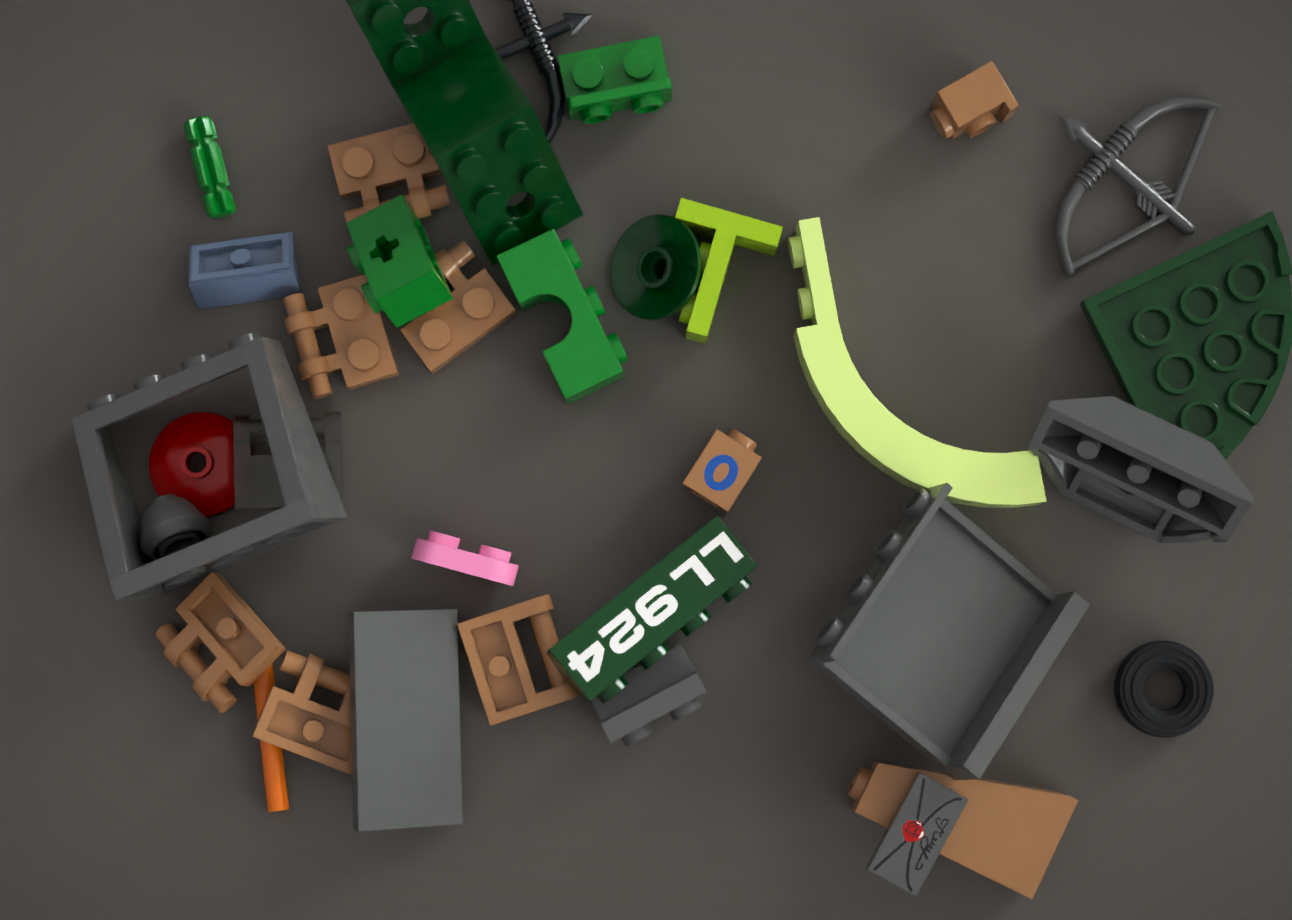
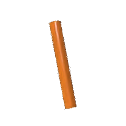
[253,663,289,812]

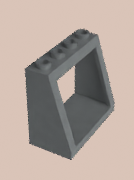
[71,332,348,601]

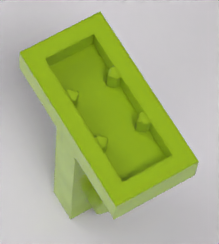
[675,198,783,344]

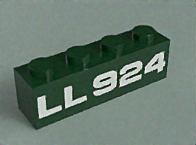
[546,515,758,704]

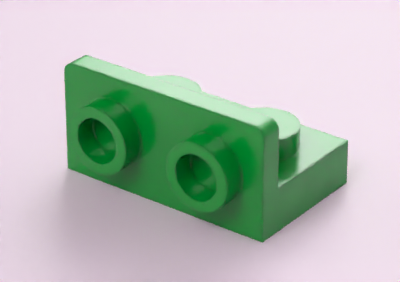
[558,35,672,124]

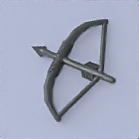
[1055,97,1221,277]

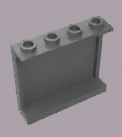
[807,482,1090,780]

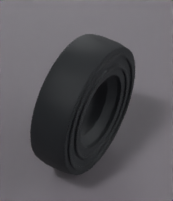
[1114,641,1214,738]

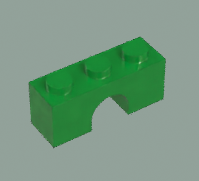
[496,229,629,404]

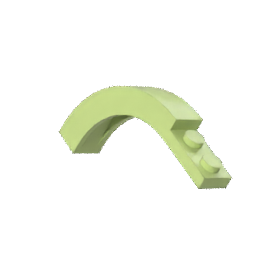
[788,217,1047,508]

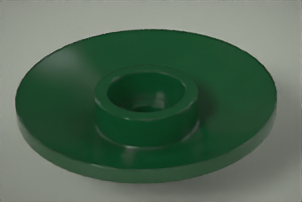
[611,214,701,320]

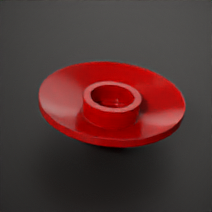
[149,412,255,517]

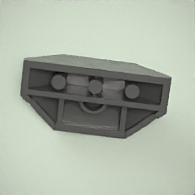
[1028,396,1254,543]

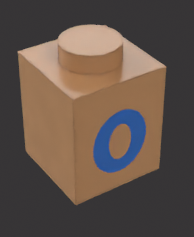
[682,428,762,515]

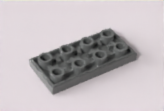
[348,609,463,832]

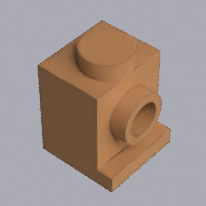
[930,61,1019,140]

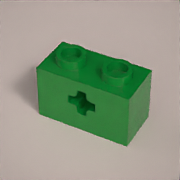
[346,194,453,328]

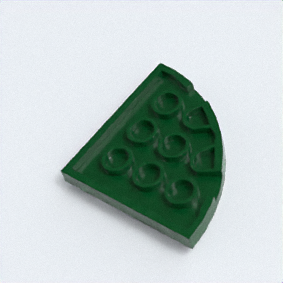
[1079,211,1292,460]

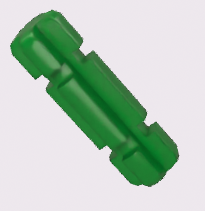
[184,116,236,219]

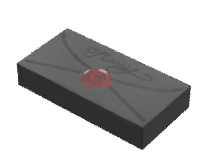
[866,772,968,897]

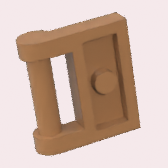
[457,594,579,726]

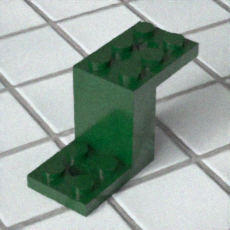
[346,0,583,266]

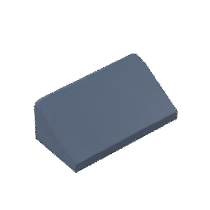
[189,232,300,309]

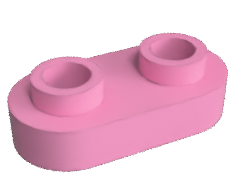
[411,531,519,586]

